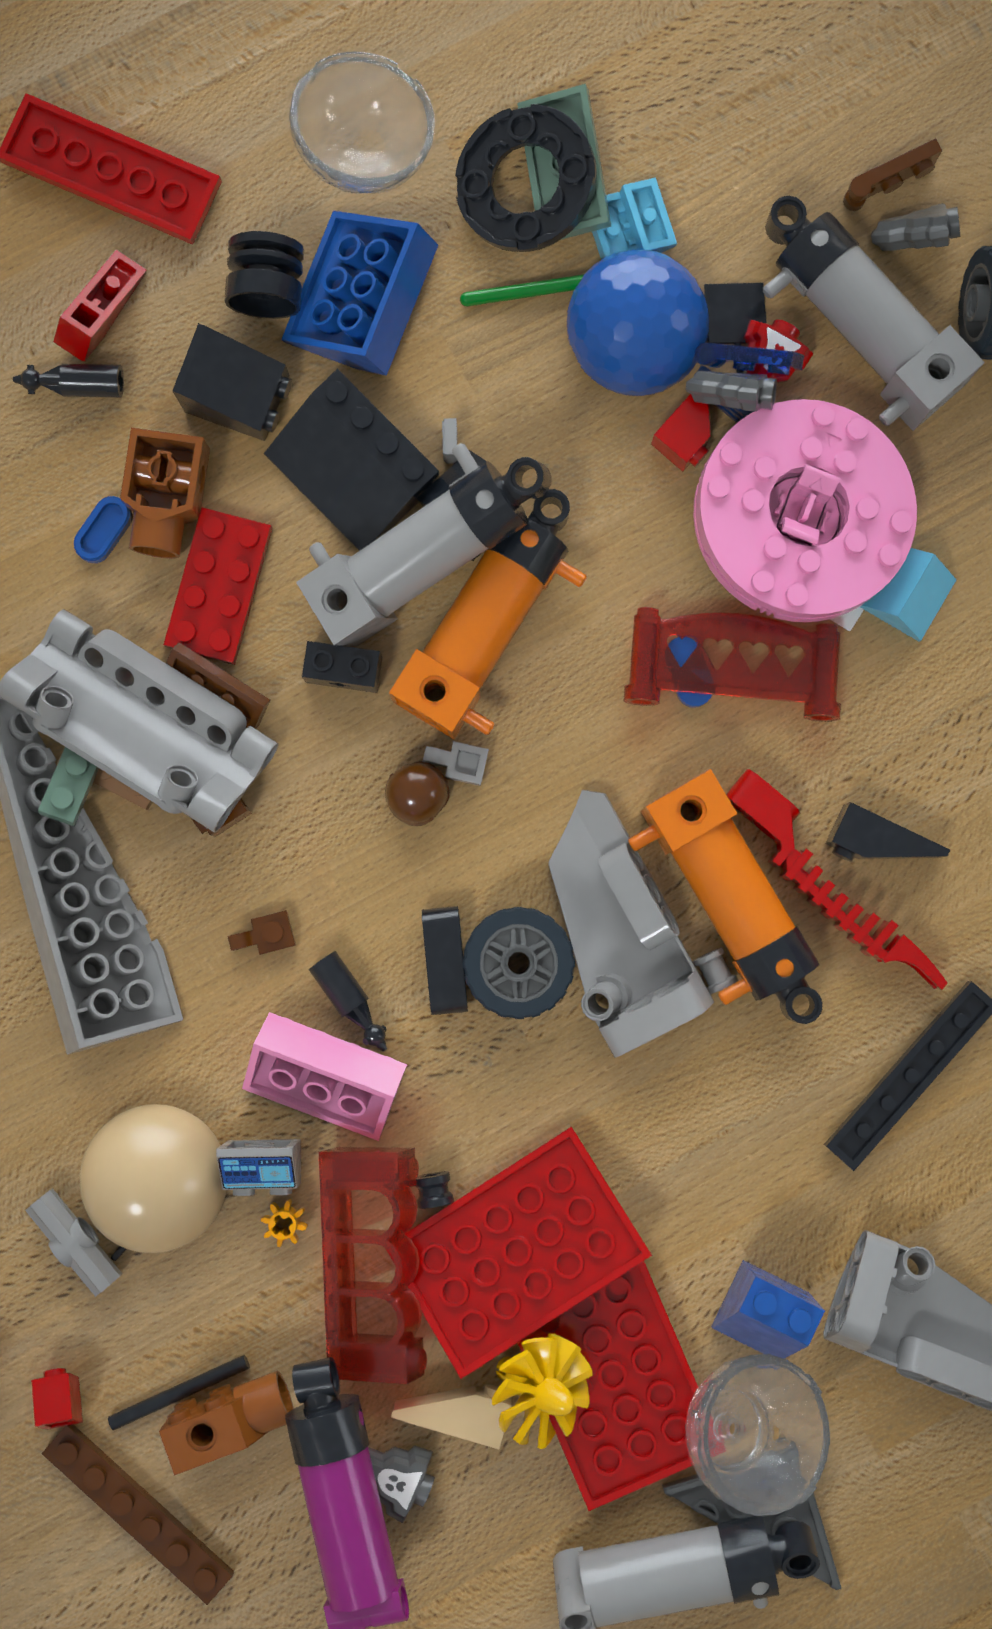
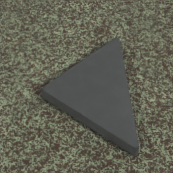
[662,1444,842,1590]

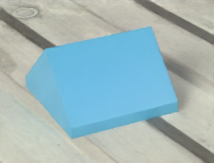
[860,548,957,642]

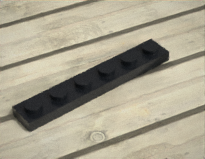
[823,981,992,1171]

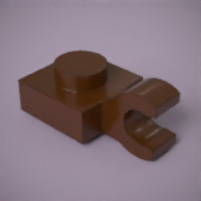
[227,910,296,955]

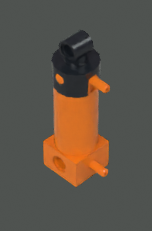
[389,489,587,740]
[628,769,823,1024]

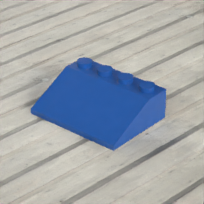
[281,211,438,376]

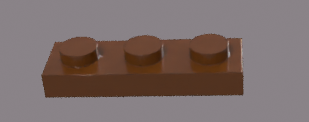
[166,643,271,729]

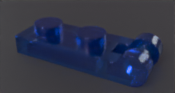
[695,343,804,375]

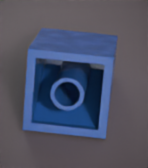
[711,1260,825,1361]

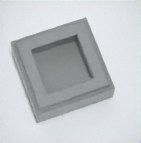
[442,418,458,464]

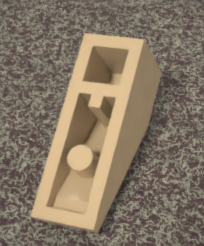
[391,1384,512,1450]

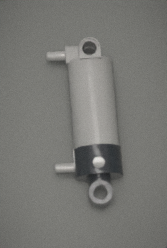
[553,1515,820,1629]

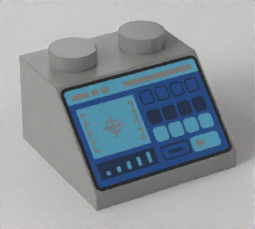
[216,1139,301,1196]

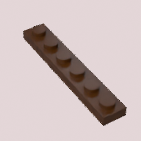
[41,1424,234,1605]

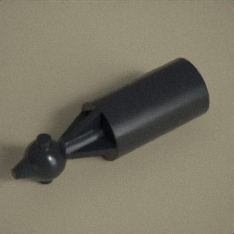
[13,364,124,398]
[309,951,387,1051]

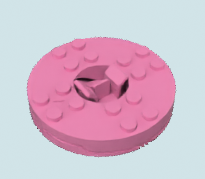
[693,399,917,622]

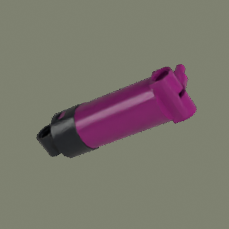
[285,1357,409,1629]

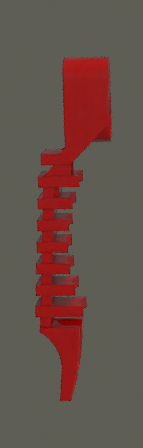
[726,769,948,990]

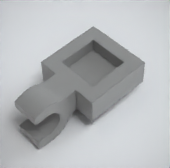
[423,741,489,786]

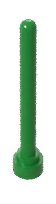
[460,274,584,307]

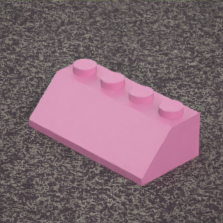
[242,1012,407,1141]

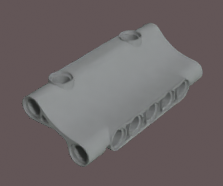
[0,609,279,833]

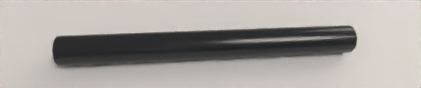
[108,1355,250,1431]

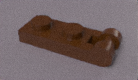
[843,138,942,211]

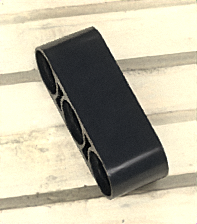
[422,906,468,1015]

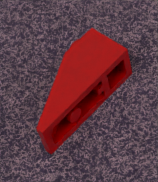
[53,250,147,362]

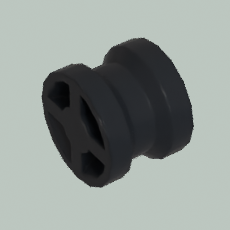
[413,1171,454,1209]

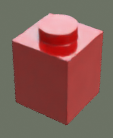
[31,1368,83,1430]

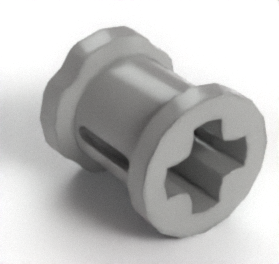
[693,947,738,994]

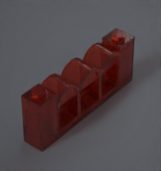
[318,1147,427,1384]

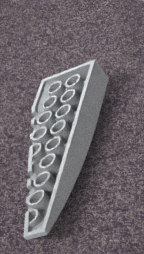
[0,697,183,1055]

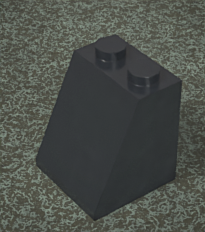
[172,323,292,441]

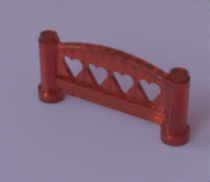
[623,607,841,722]

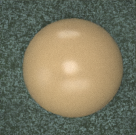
[80,1104,226,1253]

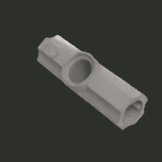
[25,1188,122,1297]

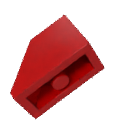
[651,394,711,472]

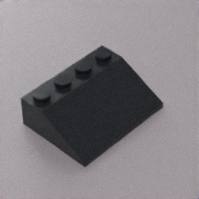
[264,368,440,551]

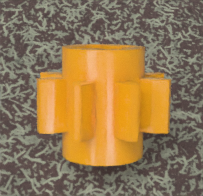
[261,1199,308,1247]

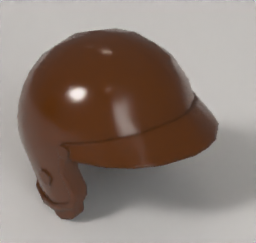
[385,761,450,826]

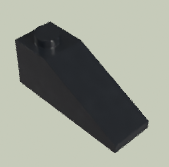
[825,802,950,862]

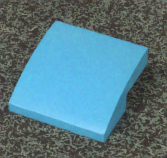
[592,177,677,260]

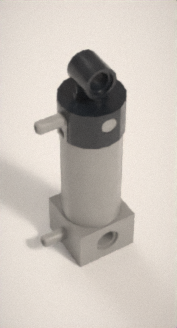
[763,195,985,431]
[296,443,552,646]

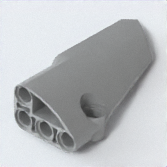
[548,790,714,1058]
[823,1230,992,1411]

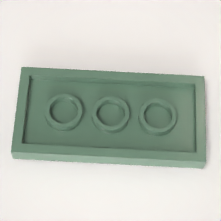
[517,84,611,240]

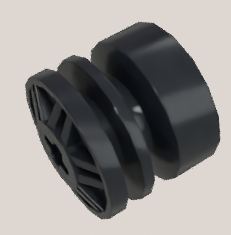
[224,231,304,319]

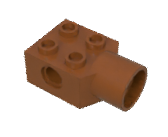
[120,427,210,559]
[159,1370,294,1476]

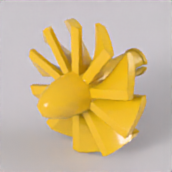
[492,1333,593,1449]

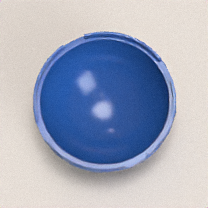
[567,249,709,396]

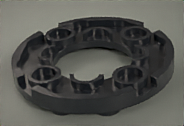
[455,104,597,252]

